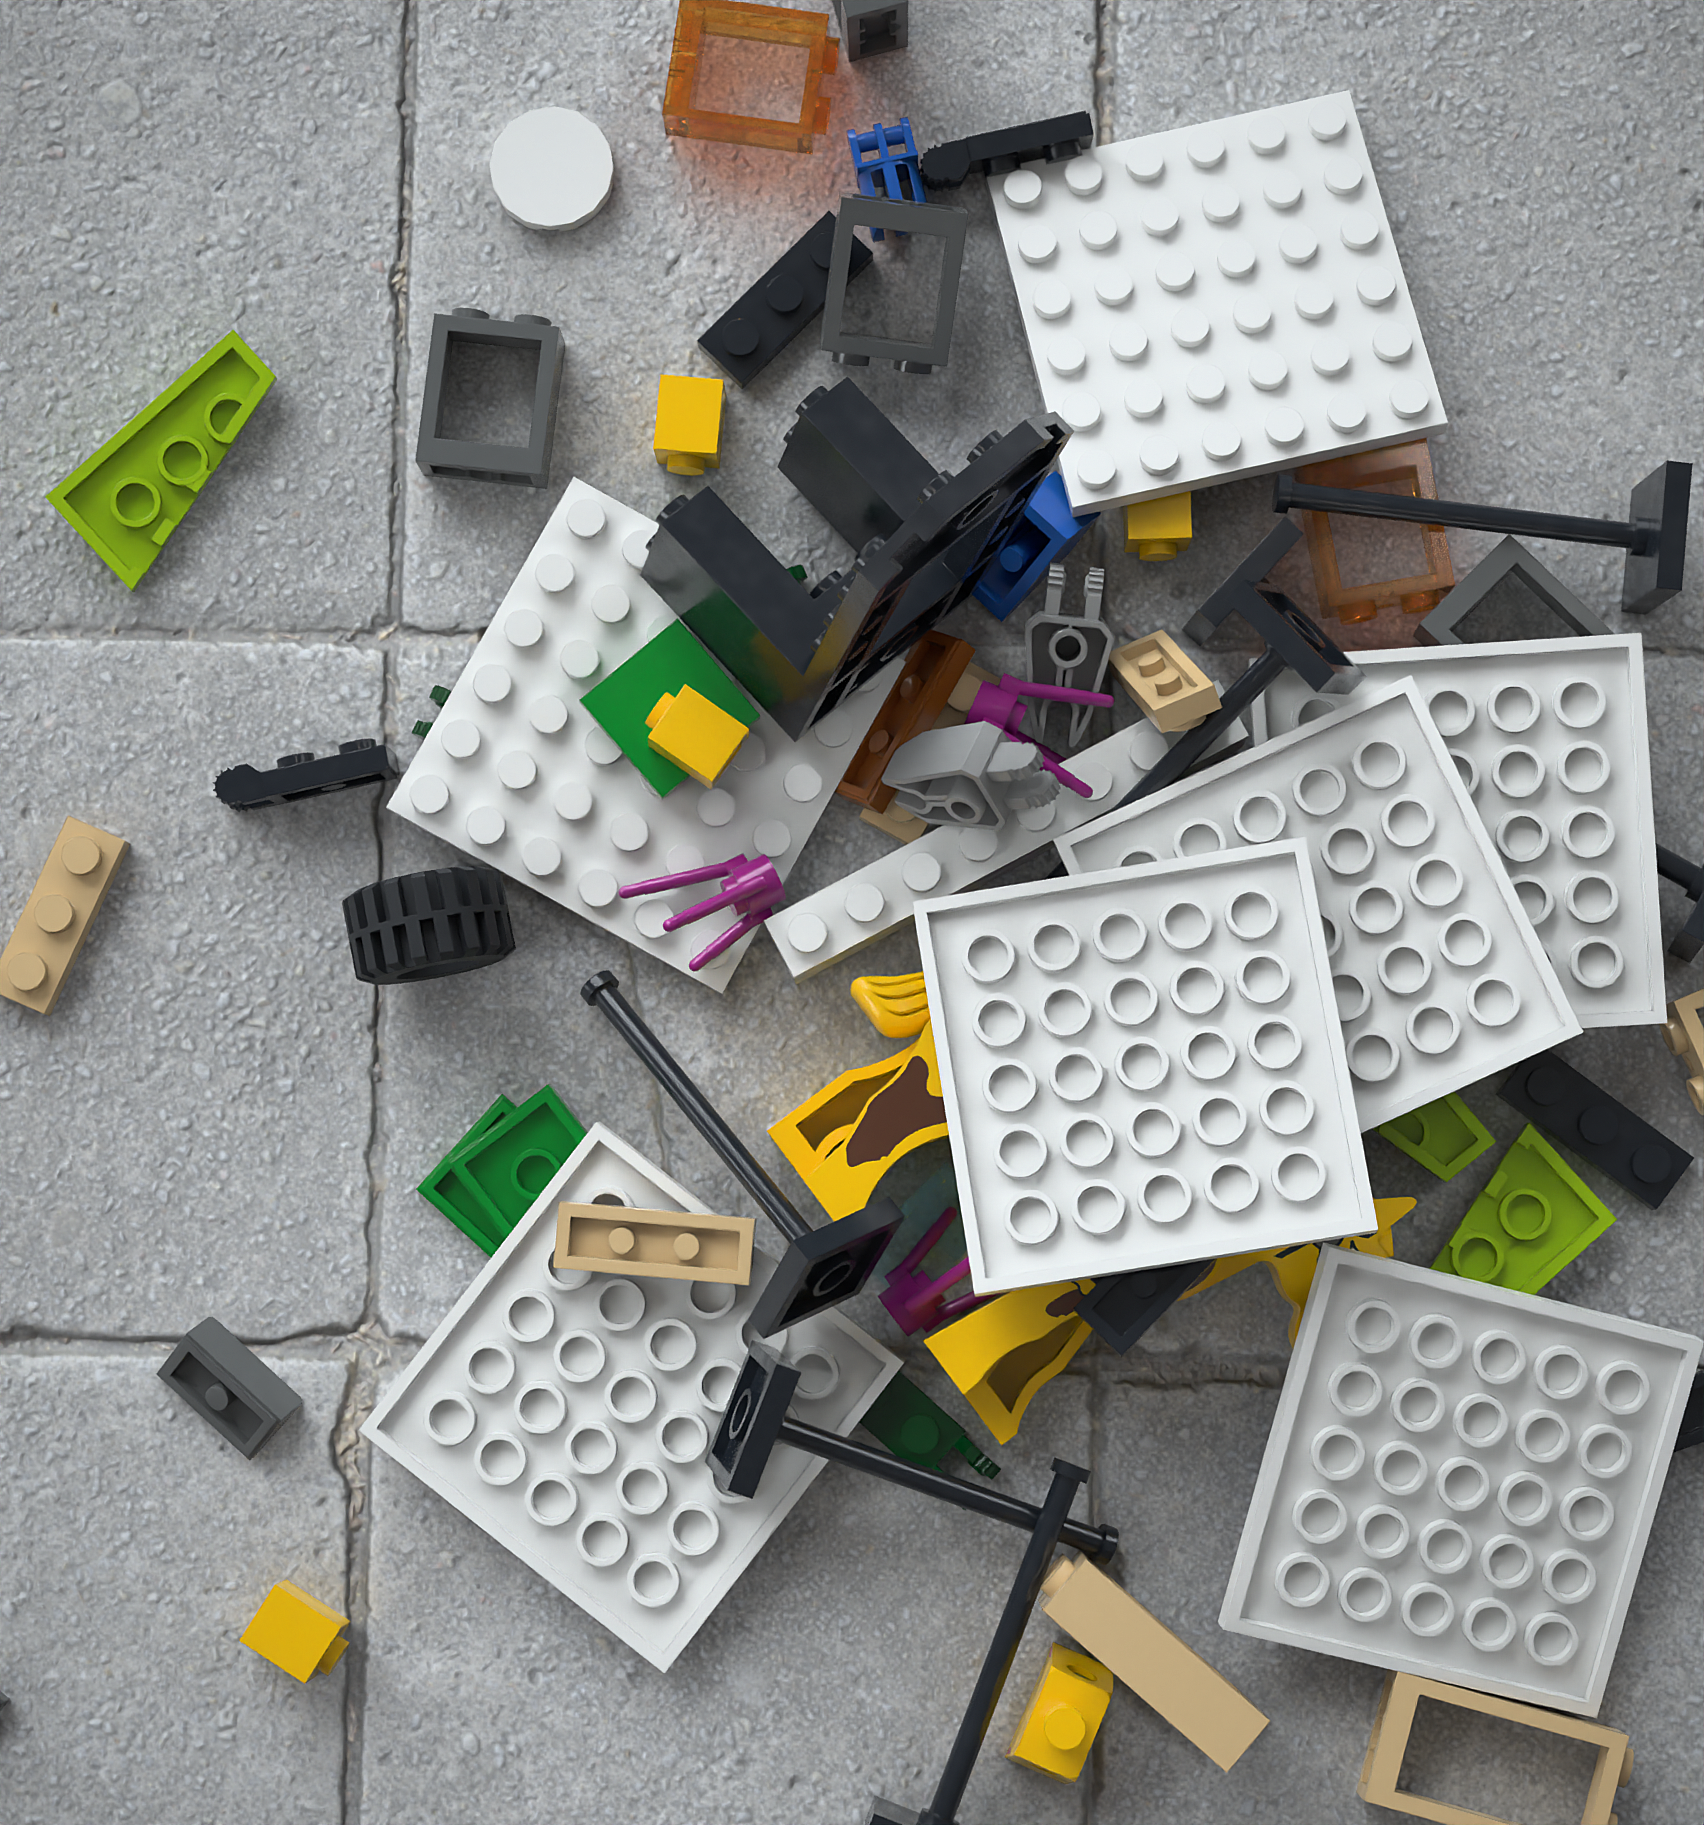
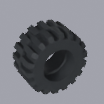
[342,866,516,985]

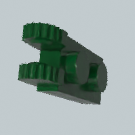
[859,1370,1001,1510]

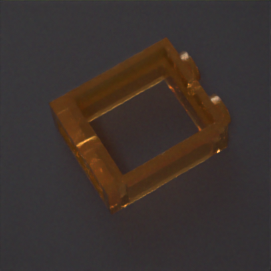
[662,0,840,155]
[1294,438,1455,625]

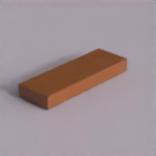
[834,630,976,815]

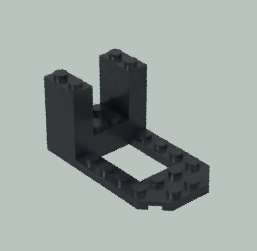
[640,376,1074,742]

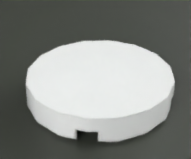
[489,106,614,232]

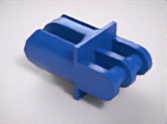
[846,117,927,243]

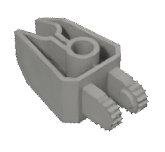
[1025,562,1114,747]
[881,721,1061,831]

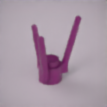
[964,673,1115,798]
[618,853,786,972]
[878,1207,1003,1337]

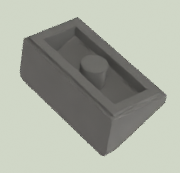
[156,1317,302,1461]

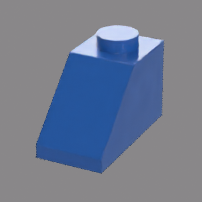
[972,470,1101,622]

